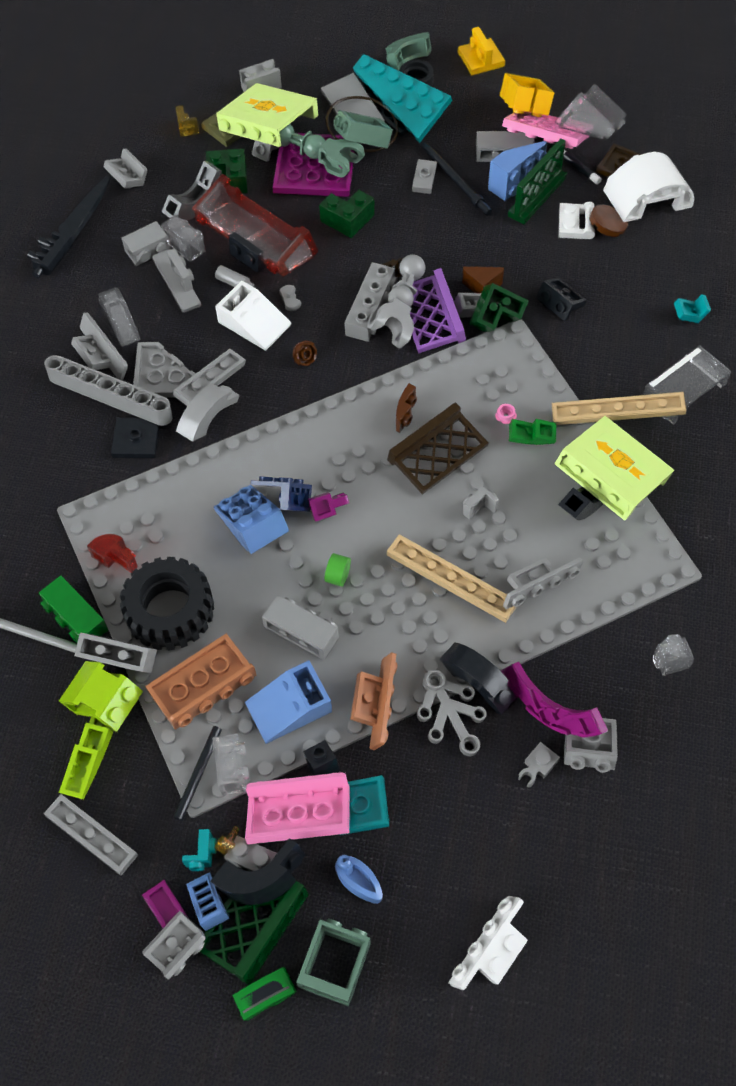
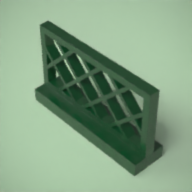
[508,138,567,224]
[199,881,309,985]

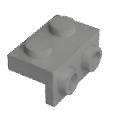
[104,149,147,188]
[142,911,206,980]

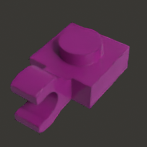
[307,492,349,522]

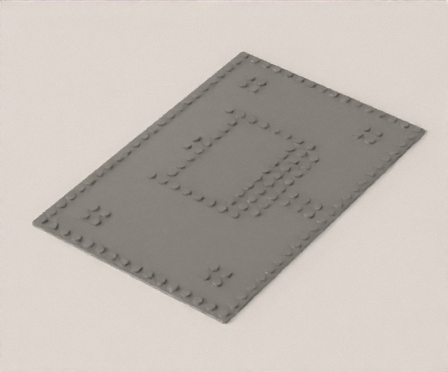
[57,319,702,818]

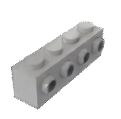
[345,262,398,342]

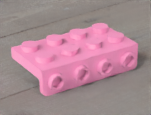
[245,772,350,845]

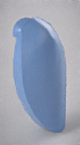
[335,855,383,904]

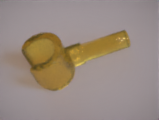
[215,826,239,855]

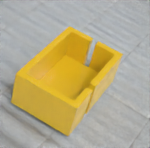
[500,73,555,117]

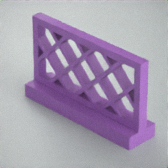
[410,268,466,353]

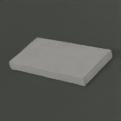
[321,73,385,122]

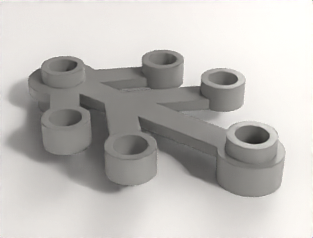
[417,669,487,756]

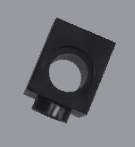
[303,740,340,776]

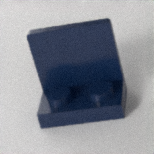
[251,476,312,512]

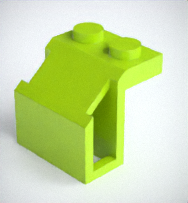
[59,661,143,732]

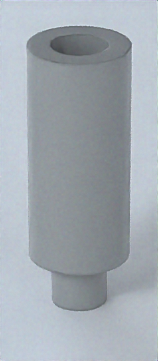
[215,265,254,287]

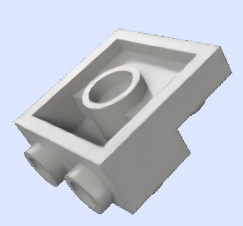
[564,718,618,773]

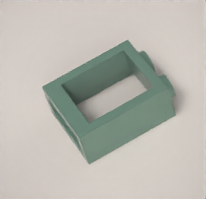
[334,110,393,148]
[296,919,371,1006]

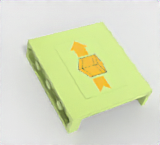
[216,83,319,147]
[555,416,674,520]

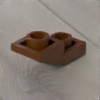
[396,383,417,433]

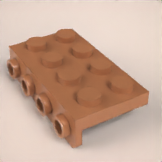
[145,633,257,730]

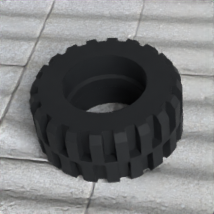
[120,557,214,651]

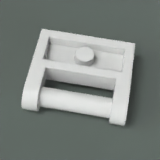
[559,202,595,239]

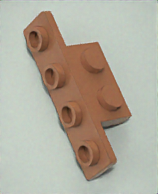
[350,652,397,750]

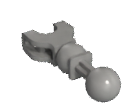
[367,254,425,349]

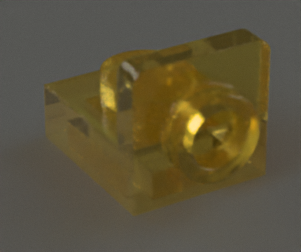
[176,106,199,136]

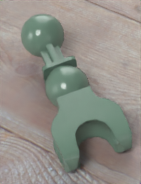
[280,124,365,177]

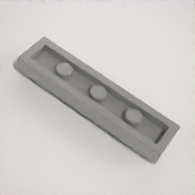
[173,349,246,406]
[44,794,138,876]

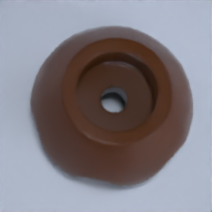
[293,340,317,366]

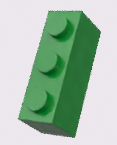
[39,575,108,643]

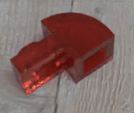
[87,534,138,573]

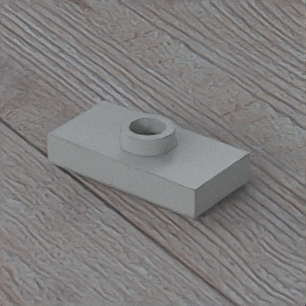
[412,159,437,194]

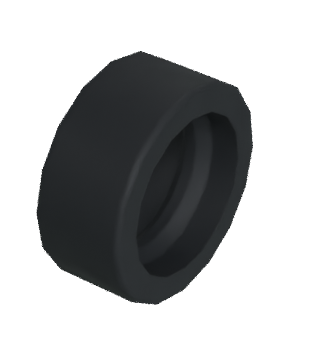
[399,60,434,87]

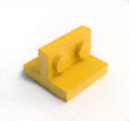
[458,27,505,76]

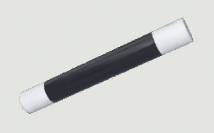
[563,150,602,185]

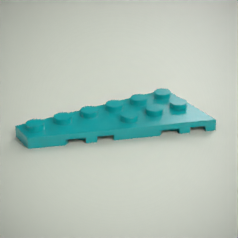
[353,54,452,143]

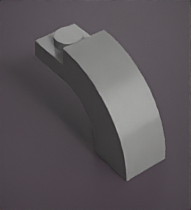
[176,383,239,441]

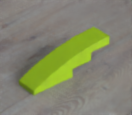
[59,717,114,800]

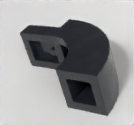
[558,487,603,520]
[440,642,516,714]

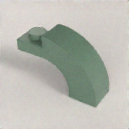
[386,32,432,71]

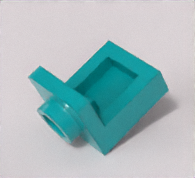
[673,294,711,323]
[182,829,217,871]

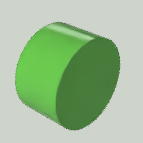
[324,553,351,587]

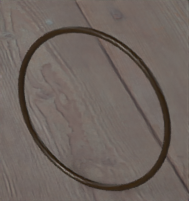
[326,96,399,152]

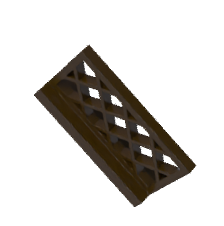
[387,402,489,495]

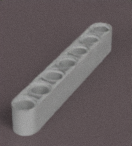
[44,355,173,426]

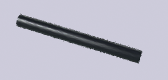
[173,726,222,821]

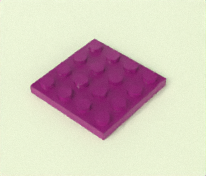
[273,133,355,197]

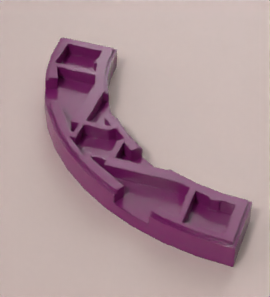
[501,661,608,738]

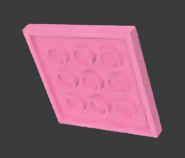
[502,111,593,149]

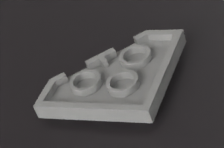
[133,342,196,398]

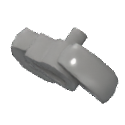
[279,285,301,311]

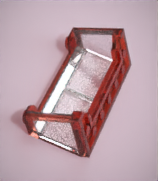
[192,174,318,277]

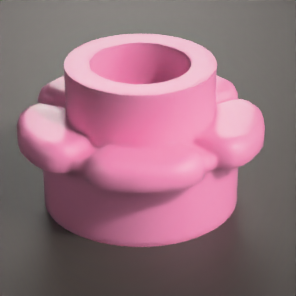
[495,404,517,424]

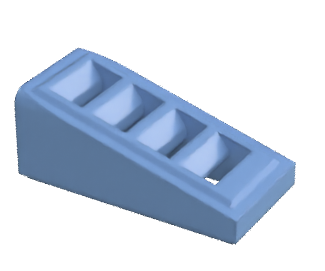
[186,872,229,931]

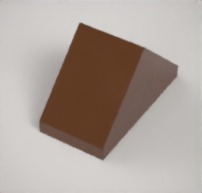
[462,266,504,293]

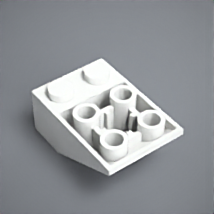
[215,281,292,351]

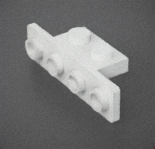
[449,896,528,990]

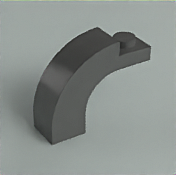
[161,161,222,222]

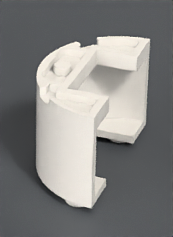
[603,151,694,222]

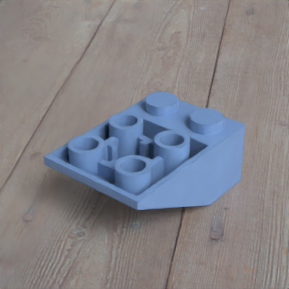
[488,141,547,201]
[213,485,289,554]
[245,660,332,744]

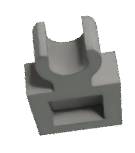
[518,742,560,788]

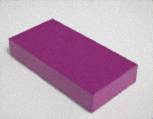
[142,880,188,928]

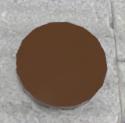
[589,204,628,237]

